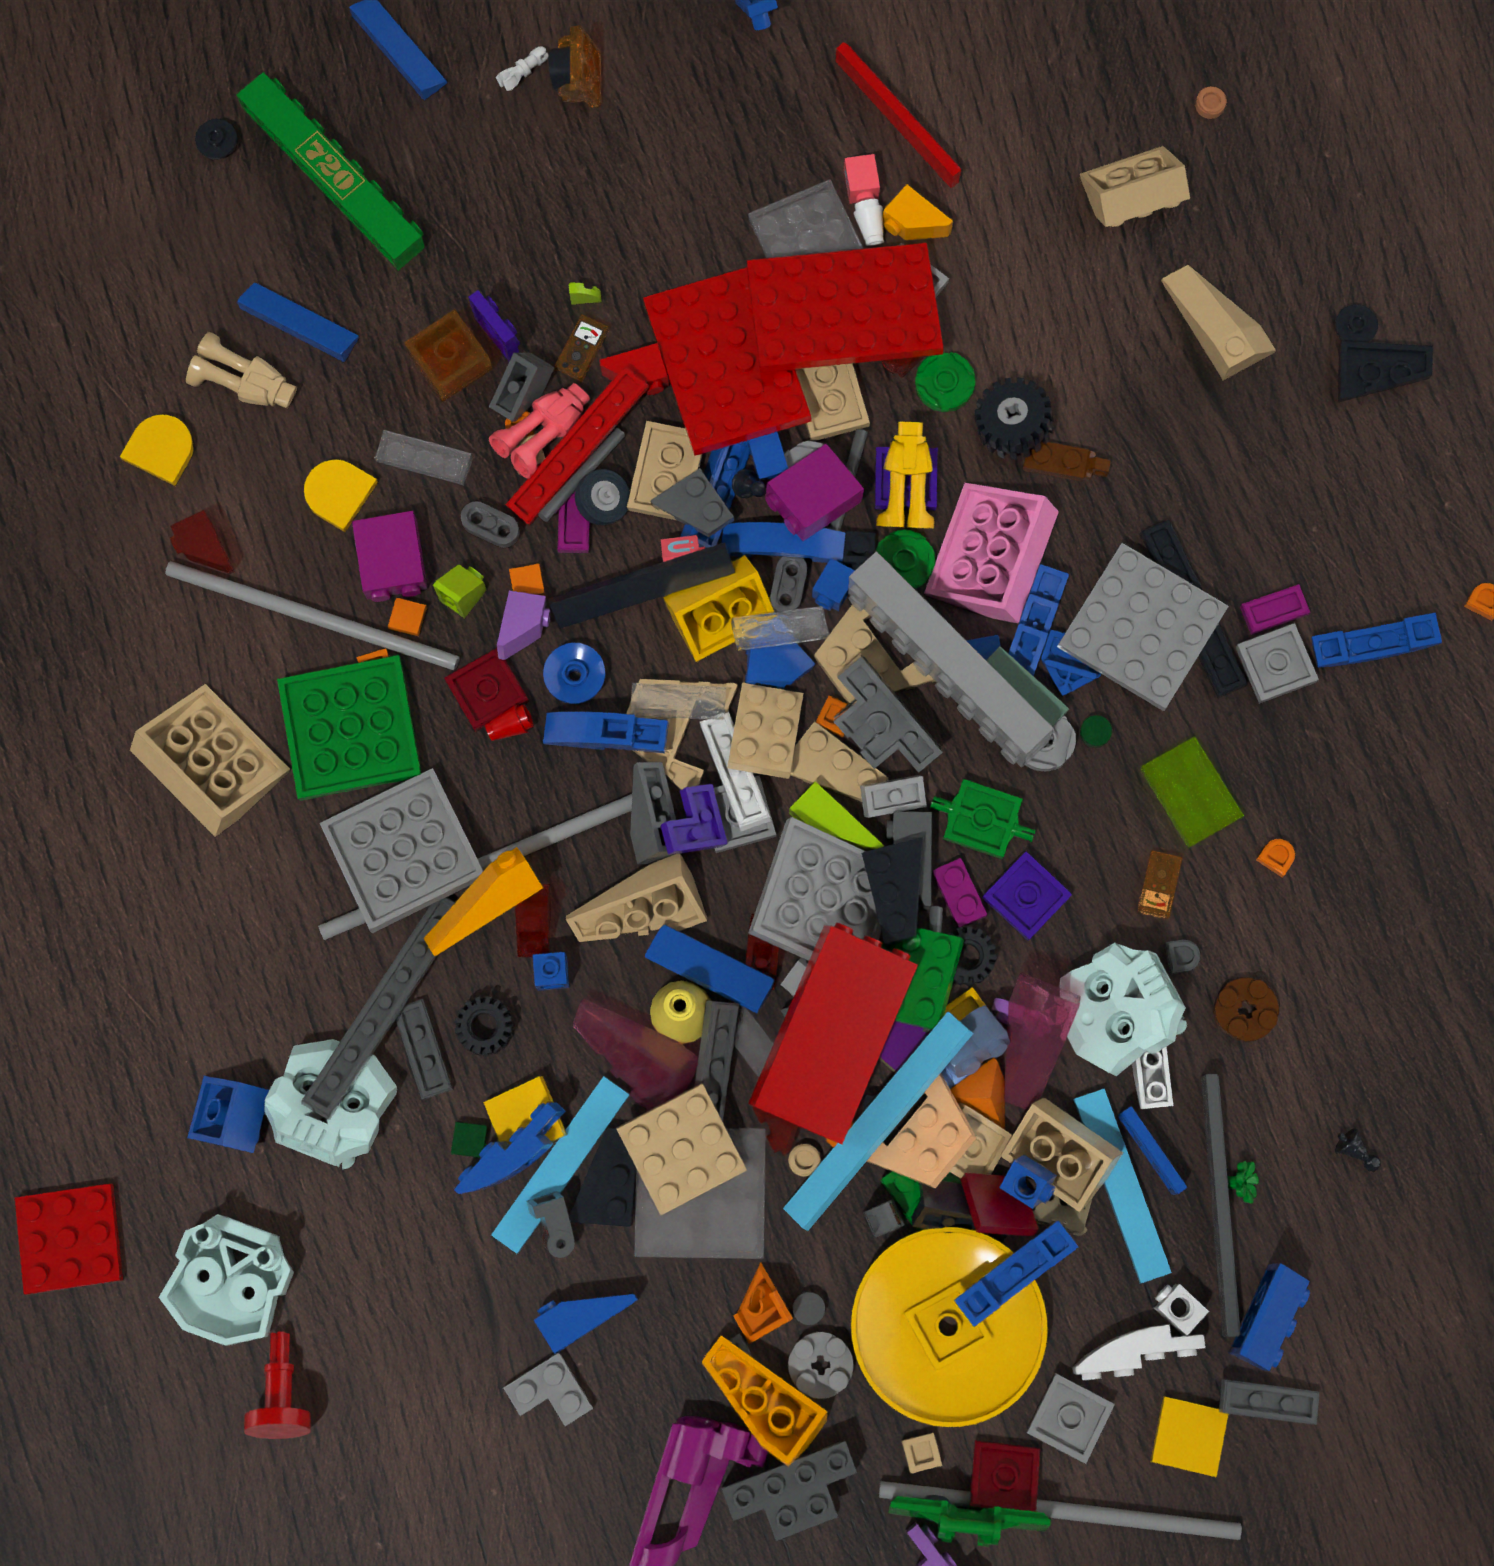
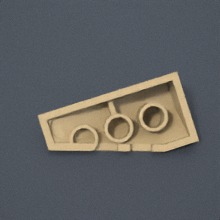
[1161,265,1276,380]
[566,853,707,942]

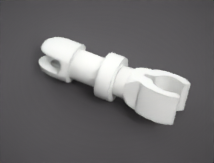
[496,46,548,91]

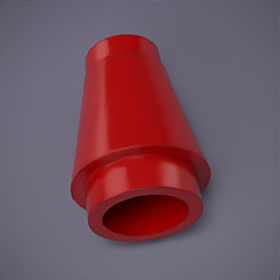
[485,704,534,741]

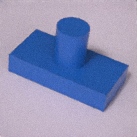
[735,0,778,30]

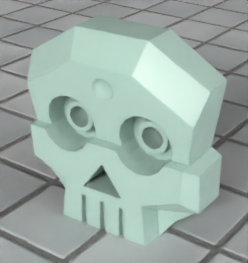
[1057,943,1187,1076]
[265,1039,397,1169]
[159,1214,294,1345]

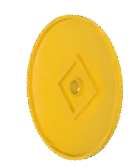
[851,1227,1048,1427]

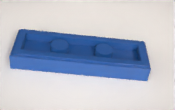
[1118,1106,1188,1195]

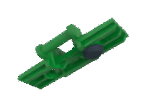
[888,1495,1051,1547]

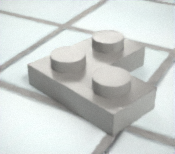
[504,1352,593,1426]

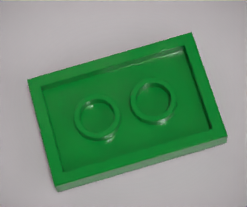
[895,928,964,1030]

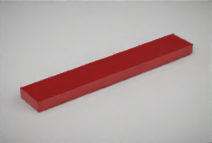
[835,42,961,188]
[506,365,649,525]

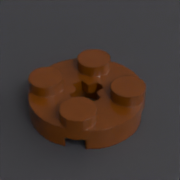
[1213,978,1279,1042]

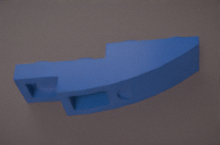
[543,712,669,753]
[454,1102,565,1194]

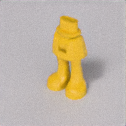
[876,422,934,529]

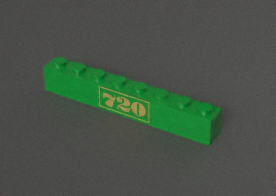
[236,72,425,271]

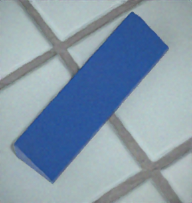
[349,0,447,100]
[237,282,359,363]
[680,441,750,549]
[645,924,774,1013]

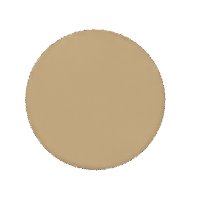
[788,1144,821,1177]

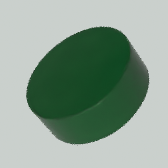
[1080,715,1112,748]

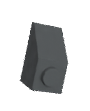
[489,353,555,422]

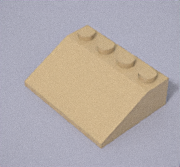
[130,684,290,837]

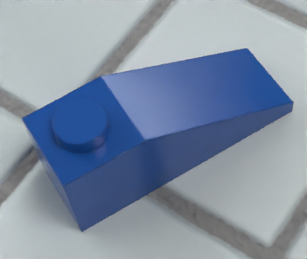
[534,1294,639,1354]

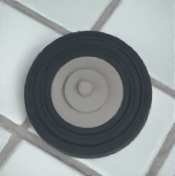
[575,469,630,525]

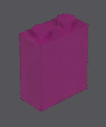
[765,444,864,541]
[352,511,428,602]

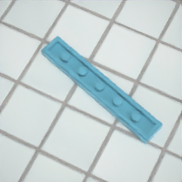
[491,1076,630,1254]
[1073,1089,1172,1283]

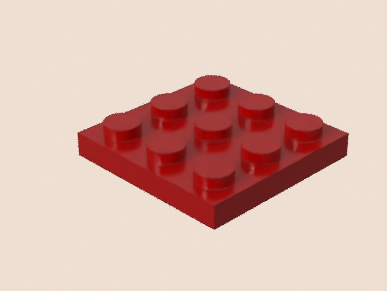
[15,1183,123,1295]

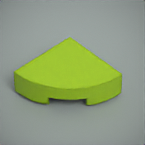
[569,283,602,305]

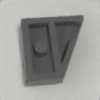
[650,468,734,537]

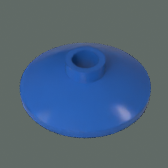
[543,643,605,704]

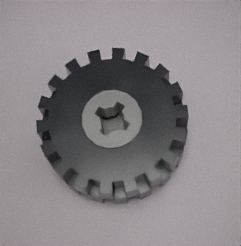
[974,377,1054,460]

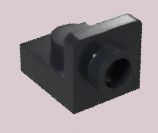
[843,531,876,571]

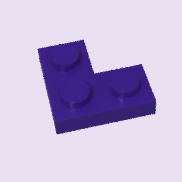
[661,784,728,855]

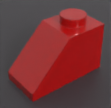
[599,343,669,395]

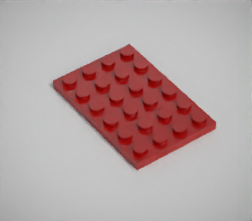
[747,243,944,372]
[643,267,812,456]

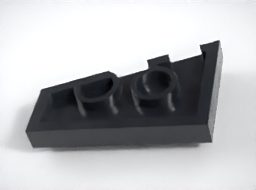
[1338,341,1433,403]
[862,837,924,946]
[569,1127,636,1227]

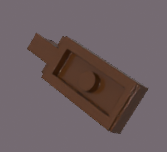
[1023,442,1111,482]

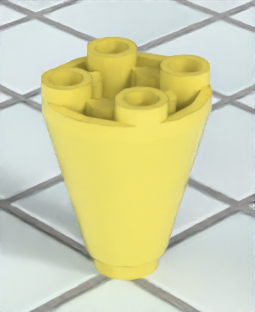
[650,980,711,1044]

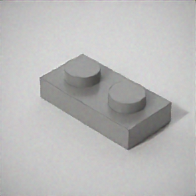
[860,775,927,818]

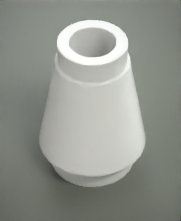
[853,199,884,246]

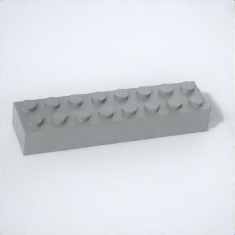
[848,551,1054,768]

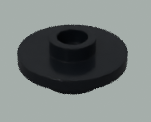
[195,119,237,160]
[1335,304,1378,342]

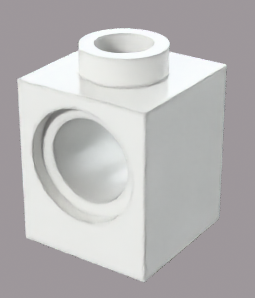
[1154,1284,1209,1336]

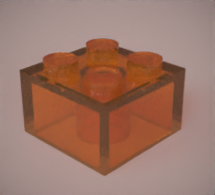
[404,309,492,402]

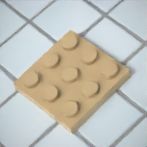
[616,1083,747,1215]

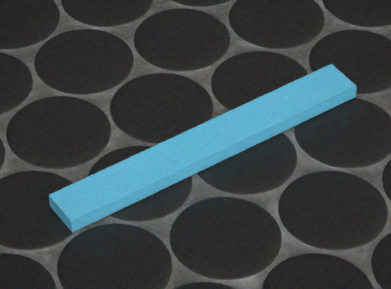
[783,1012,974,1231]

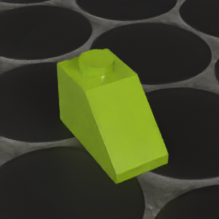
[433,564,487,619]

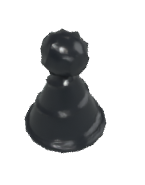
[732,468,766,499]
[1335,1128,1381,1172]

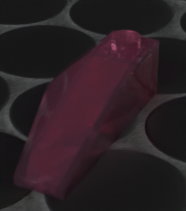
[1004,972,1081,1110]
[572,999,698,1111]

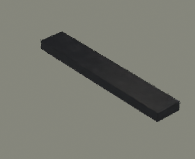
[1140,520,1247,698]
[549,542,735,629]

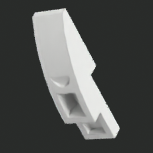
[1126,991,1173,1109]
[1072,1325,1205,1380]

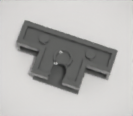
[833,653,943,773]
[722,1439,857,1541]

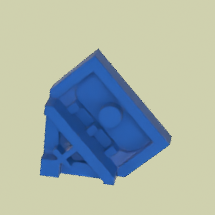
[745,619,815,689]
[1041,629,1101,696]

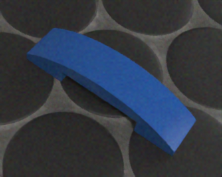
[722,522,846,564]
[1311,613,1442,668]
[954,1220,1078,1327]

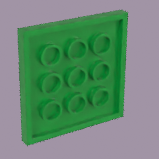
[277,655,422,801]

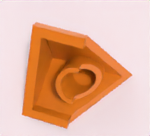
[950,1058,1005,1130]
[733,1262,793,1344]

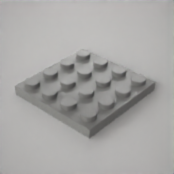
[1057,543,1229,711]
[320,768,483,933]
[748,817,881,961]

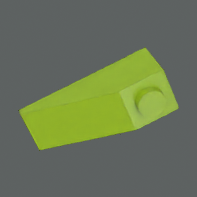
[789,781,884,851]

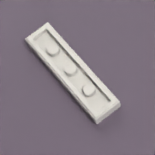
[700,712,771,832]

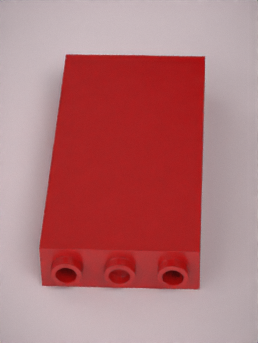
[748,922,918,1144]

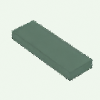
[986,646,1069,727]

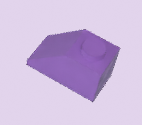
[497,590,551,660]

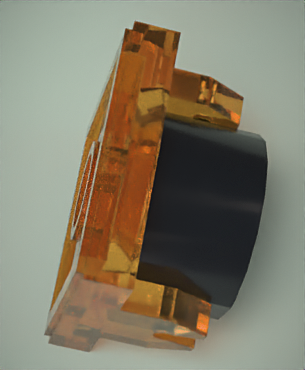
[548,25,601,108]

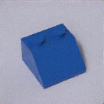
[187,1076,270,1153]

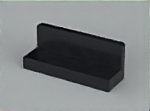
[911,1180,1007,1243]

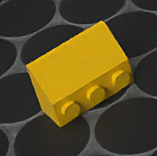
[663,556,778,662]

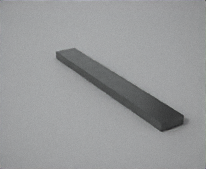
[301,897,455,1120]
[1201,1074,1240,1337]

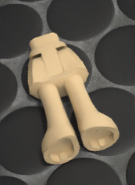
[186,332,297,408]

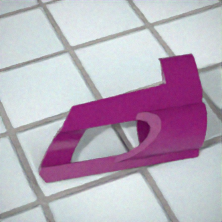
[629,1416,768,1566]

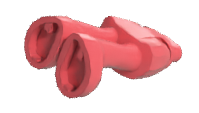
[489,383,590,478]

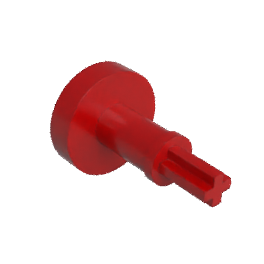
[244,1331,311,1439]

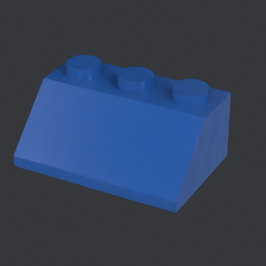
[1228,1263,1310,1371]

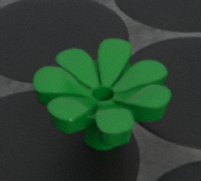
[1227,1161,1259,1204]

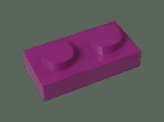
[932,858,987,928]

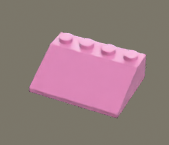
[924,483,1059,623]

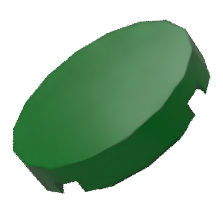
[915,352,975,412]
[876,530,935,589]

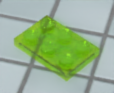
[1140,736,1244,848]

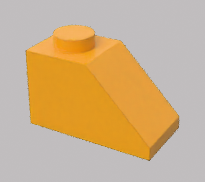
[883,185,953,240]

